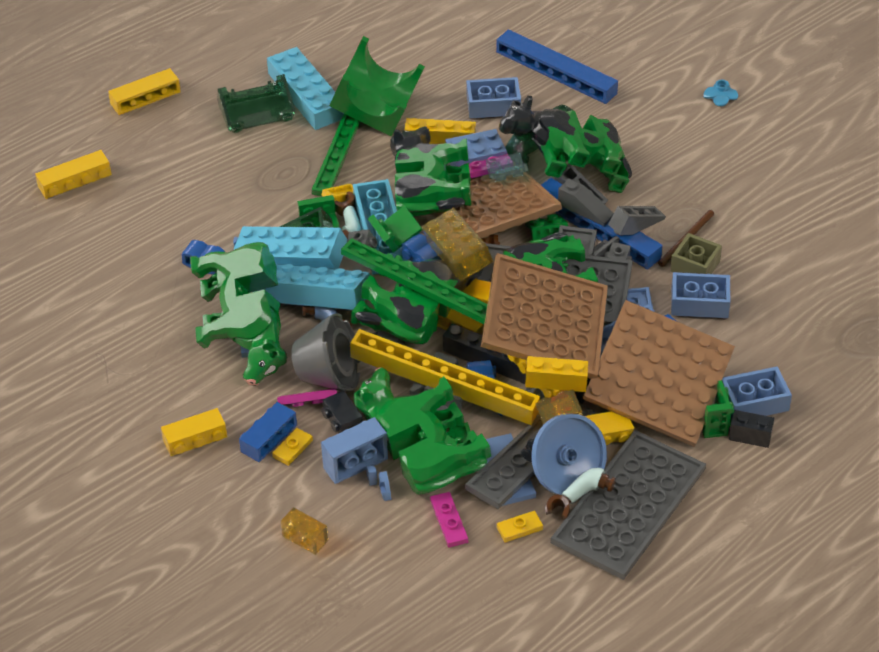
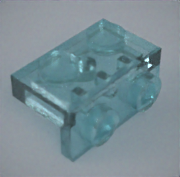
[486,153,528,181]

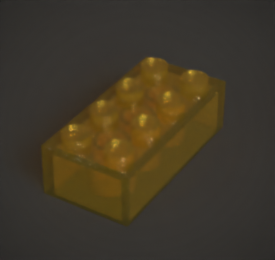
[421,208,493,281]

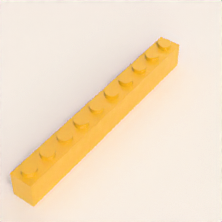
[350,329,540,425]

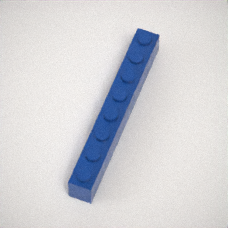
[496,29,618,104]
[541,178,663,270]

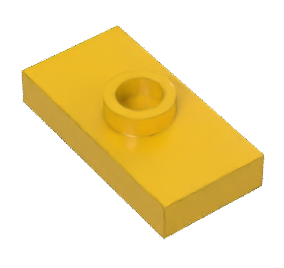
[322,184,353,202]
[272,428,313,466]
[496,510,543,543]

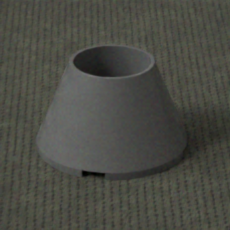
[292,314,361,392]

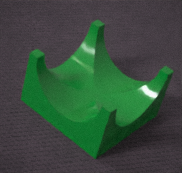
[329,36,425,137]

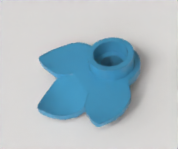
[703,80,738,107]

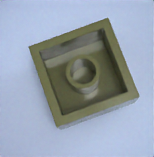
[670,233,722,274]

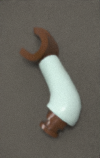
[335,191,362,239]
[545,468,616,520]

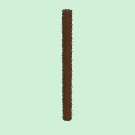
[658,210,714,267]

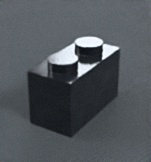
[321,391,363,433]
[729,410,775,448]

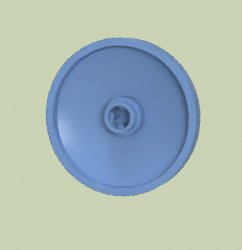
[532,414,607,495]

